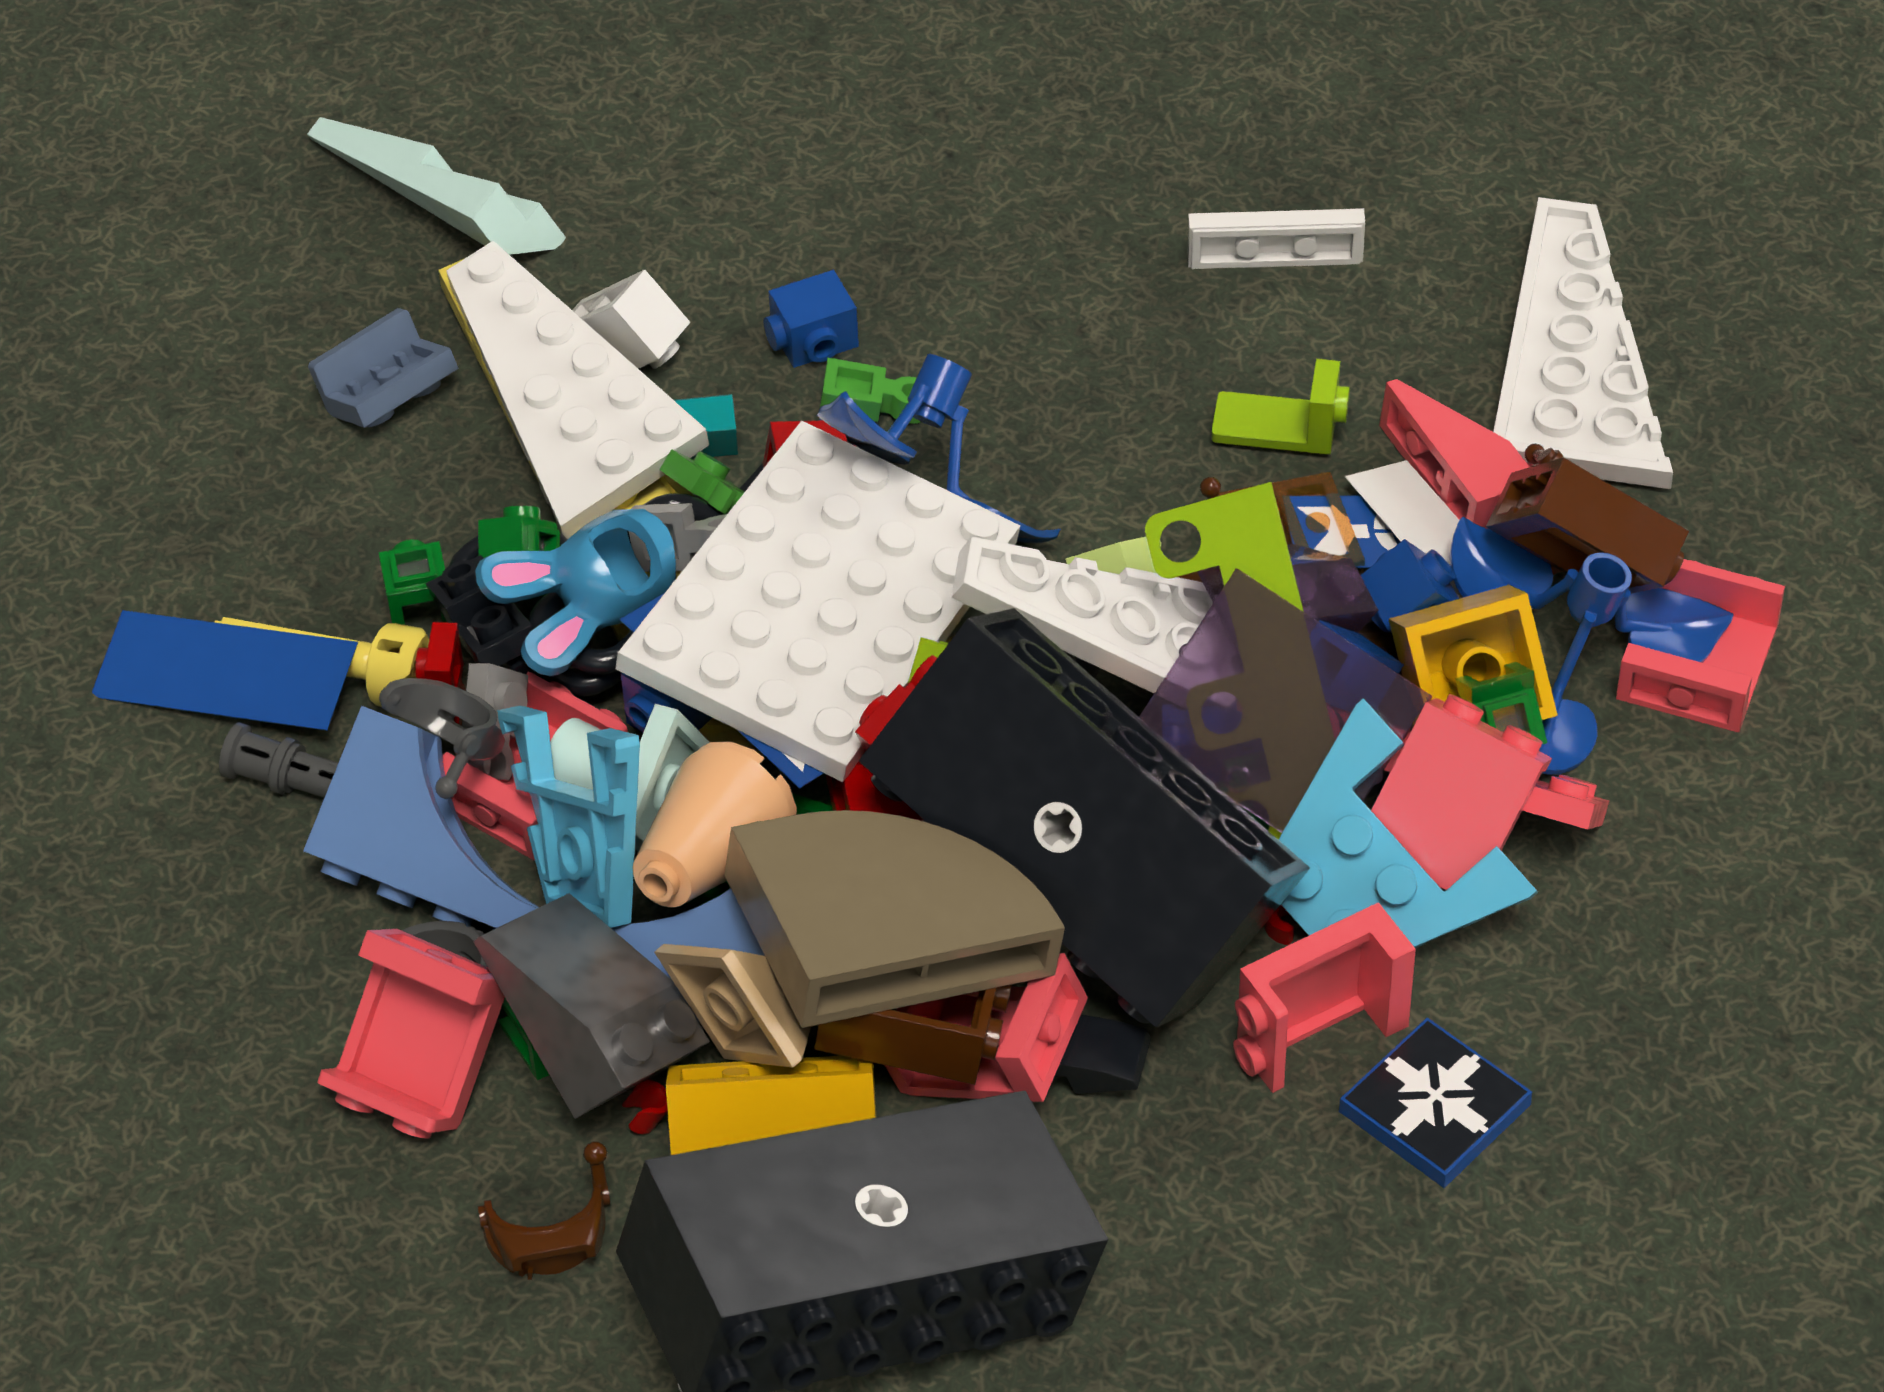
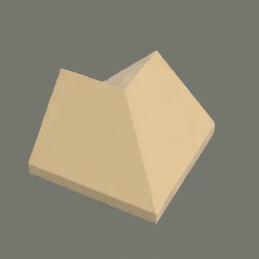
[654,944,811,1068]

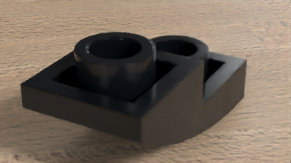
[426,555,534,666]
[1054,1014,1151,1094]

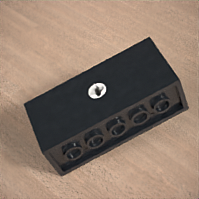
[859,608,1310,1028]
[616,1090,1109,1392]

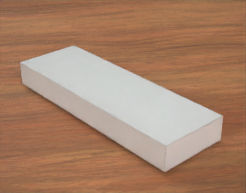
[1187,208,1365,269]

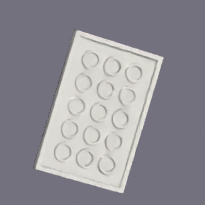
[615,421,1020,782]

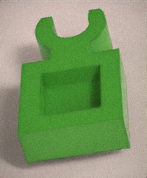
[819,357,920,424]
[660,449,744,514]

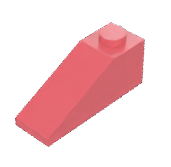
[1379,379,1533,529]

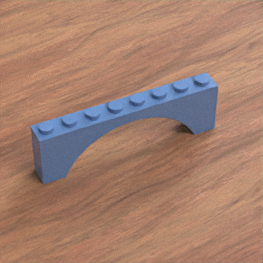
[303,706,765,1022]

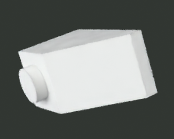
[572,269,690,369]

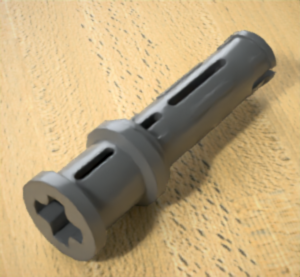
[219,722,339,798]

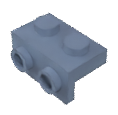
[308,308,459,428]

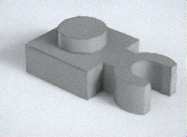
[462,663,528,780]

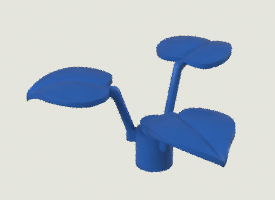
[817,354,1061,543]
[1449,517,1733,775]

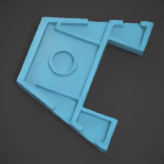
[1279,698,1538,948]
[497,705,640,928]

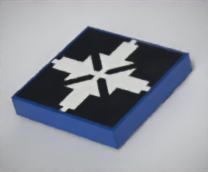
[1339,1018,1532,1188]

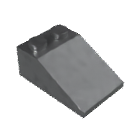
[473,893,710,1119]

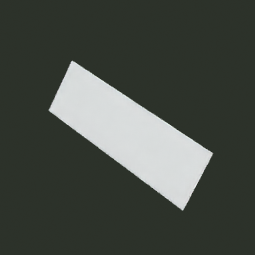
[1345,460,1533,609]

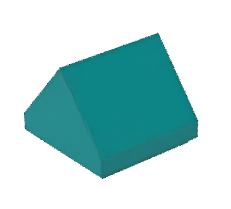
[674,394,738,459]

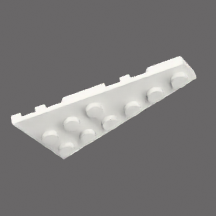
[1493,197,1673,489]
[446,241,709,539]
[951,537,1311,710]

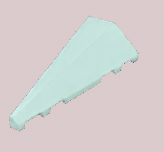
[307,117,566,255]

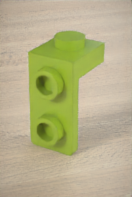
[1211,359,1350,455]

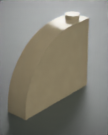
[724,810,1065,1028]

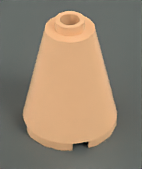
[633,742,797,907]

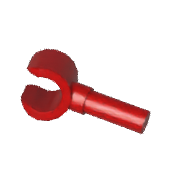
[622,1080,668,1134]

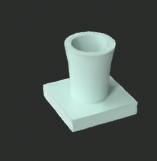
[550,704,709,852]

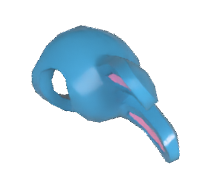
[475,509,676,676]

